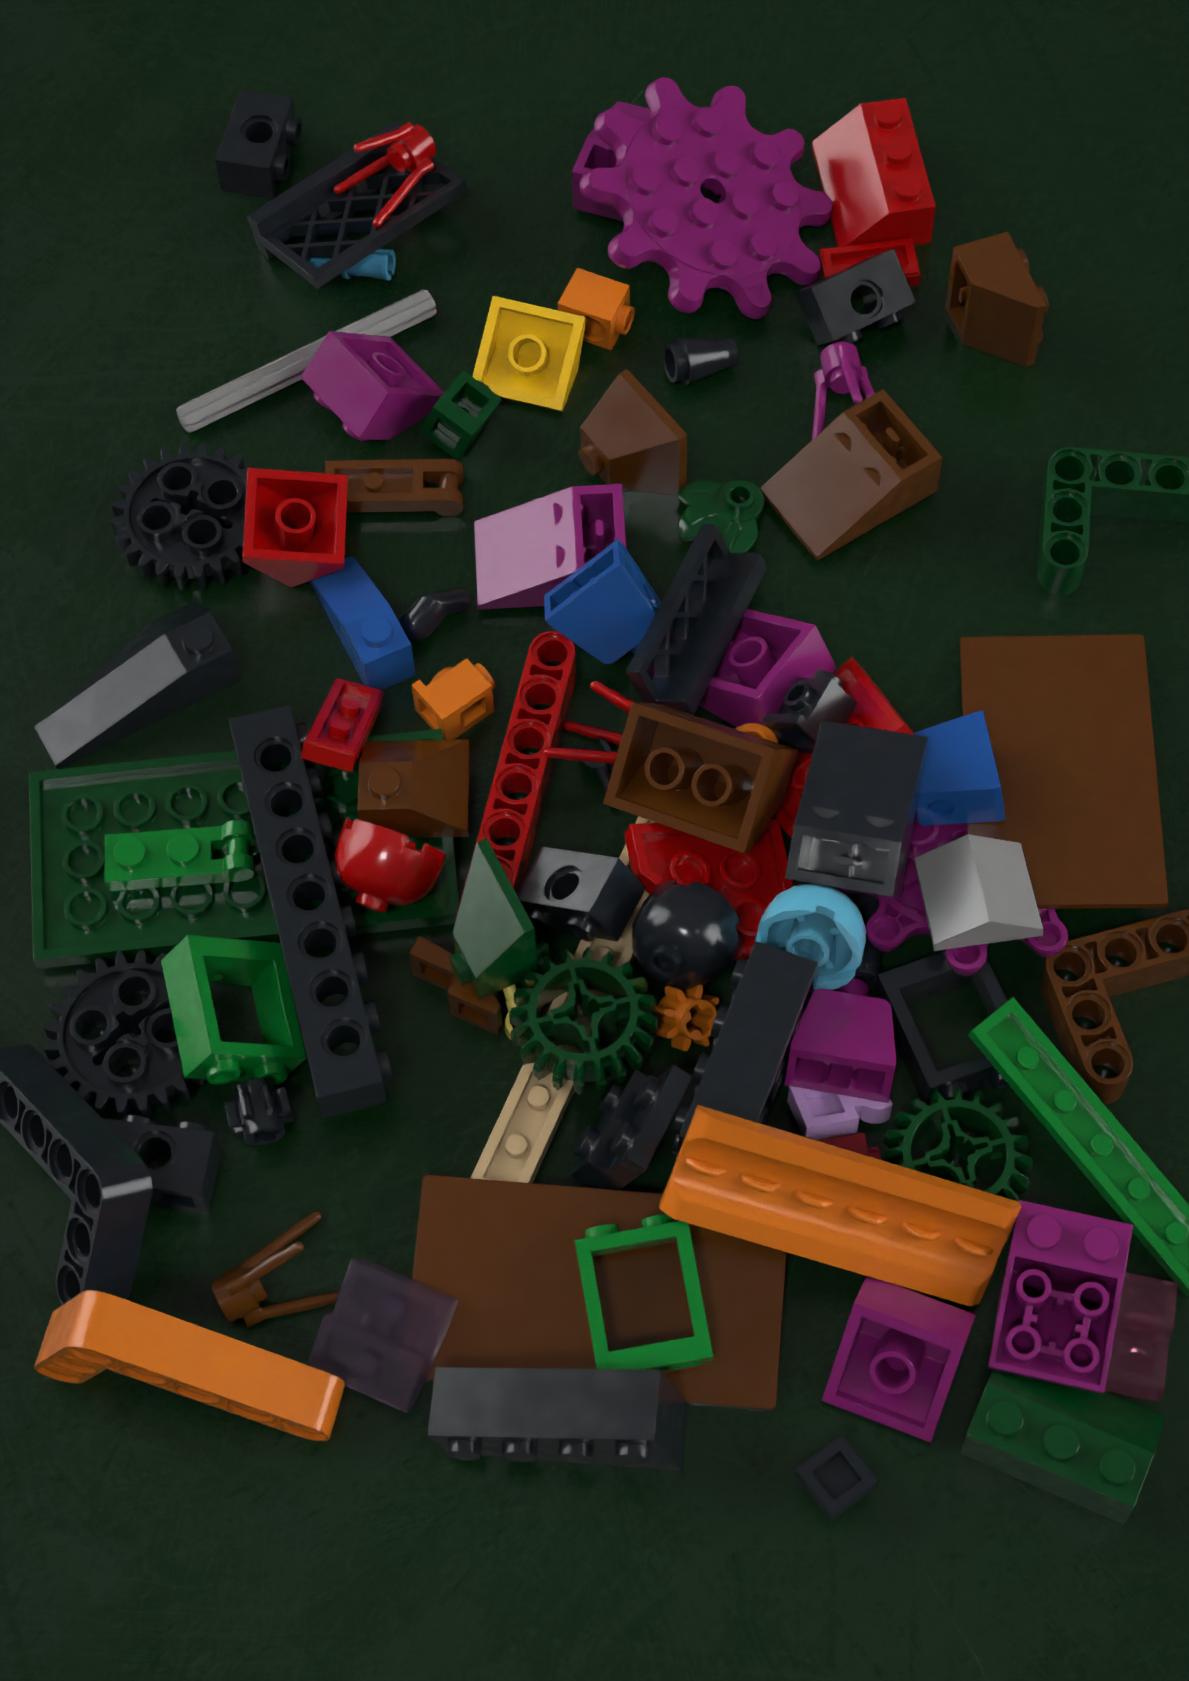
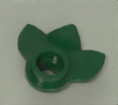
[677,480,764,553]

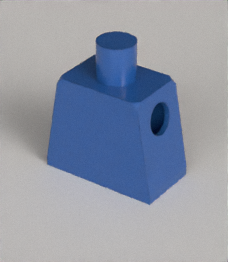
[544,539,661,664]
[914,710,1006,826]

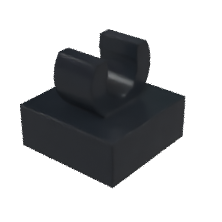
[795,1435,878,1522]

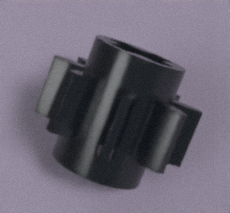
[223,1078,295,1146]

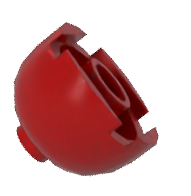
[335,818,446,913]

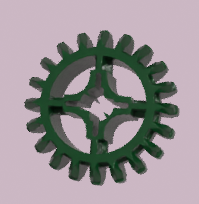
[509,947,658,1095]
[881,1086,1033,1202]

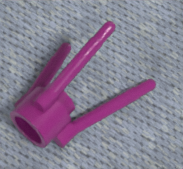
[812,342,875,440]

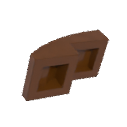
[409,936,503,1035]

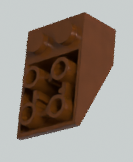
[760,389,943,561]

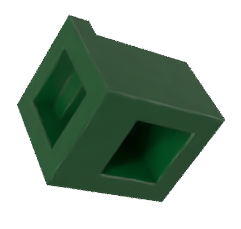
[419,370,502,461]

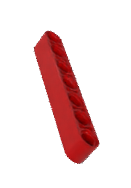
[455,631,576,922]

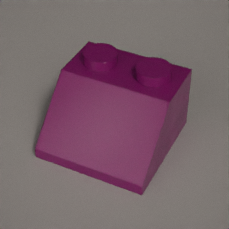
[301,331,444,441]
[822,1276,976,1443]

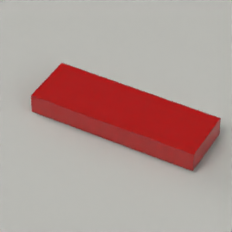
[301,678,385,772]

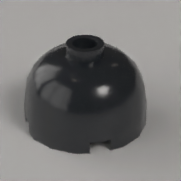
[632,880,743,990]

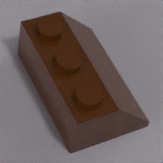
[603,702,798,853]

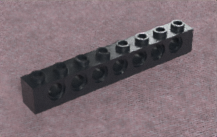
[228,705,393,1118]

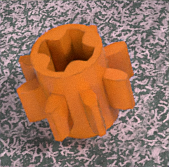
[654,985,720,1051]

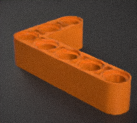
[34,1290,345,1441]

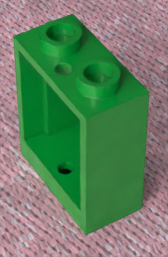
[161,935,306,1085]
[574,1214,713,1372]

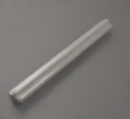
[176,290,437,433]

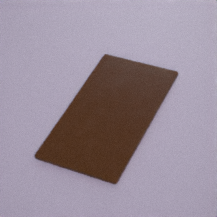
[960,634,1168,909]
[402,1175,786,1410]

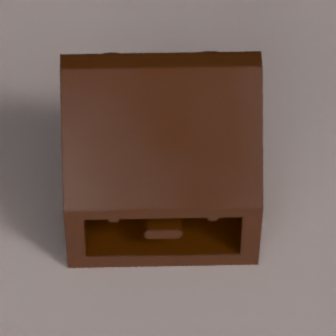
[945,231,1049,367]

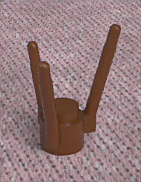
[210,1211,345,1327]

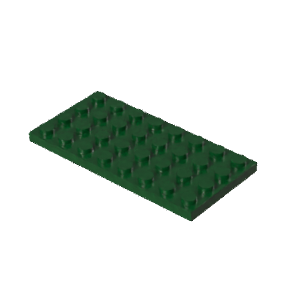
[29,729,460,969]

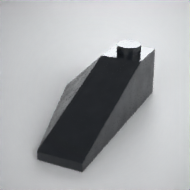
[34,601,241,769]

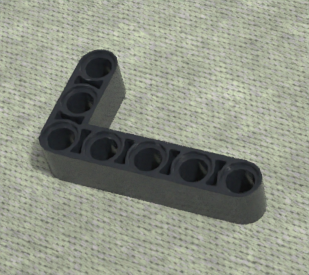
[0,1044,152,1305]

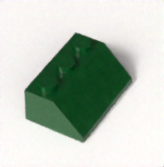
[960,1370,1165,1525]

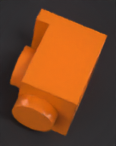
[412,658,495,740]

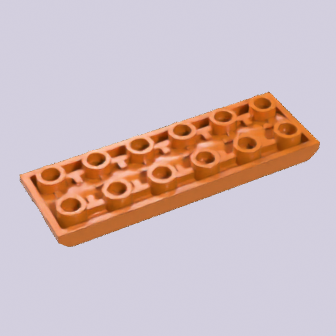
[659,1105,1022,1306]

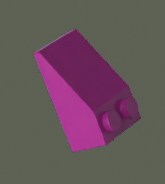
[647,609,837,741]

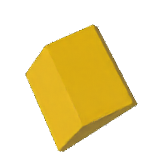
[472,296,586,412]

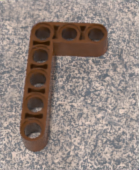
[1039,908,1189,1105]

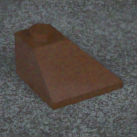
[579,369,687,496]
[358,739,469,838]

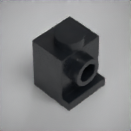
[762,670,857,753]

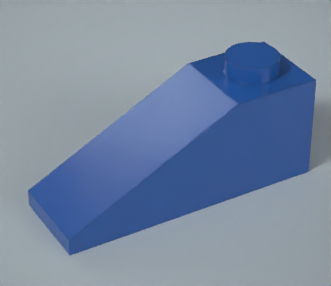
[310,556,416,690]

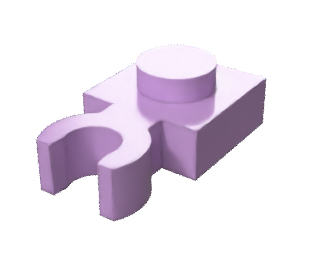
[787,1086,893,1140]

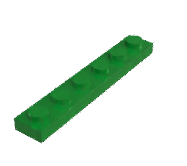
[968,997,1189,1298]

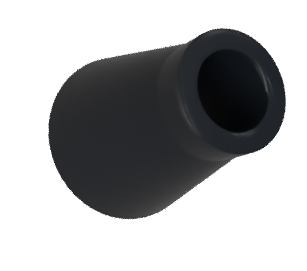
[663,337,738,385]

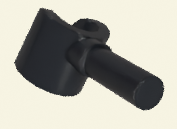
[578,737,614,808]

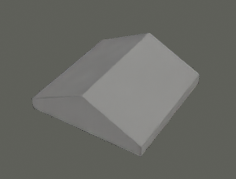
[914,834,1043,951]

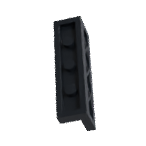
[626,524,767,715]

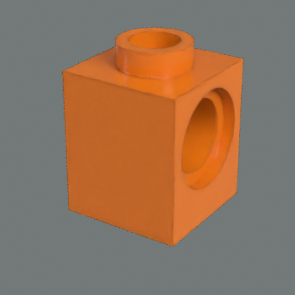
[558,268,635,350]

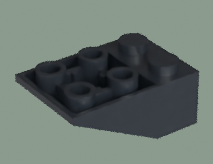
[785,720,928,897]

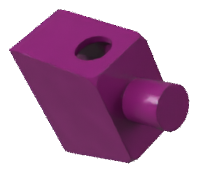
[785,978,896,1103]

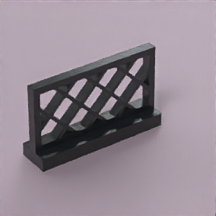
[247,121,467,289]

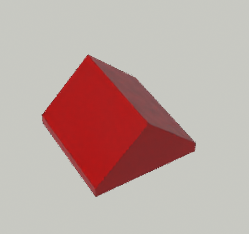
[242,468,348,588]

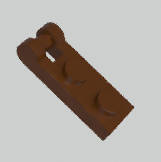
[325,459,464,516]

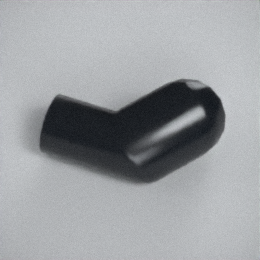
[399,587,469,641]

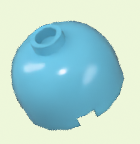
[755,883,866,990]

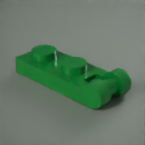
[104,820,254,891]

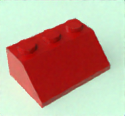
[812,98,936,247]

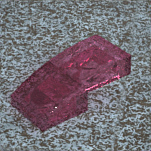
[1105,1272,1178,1402]

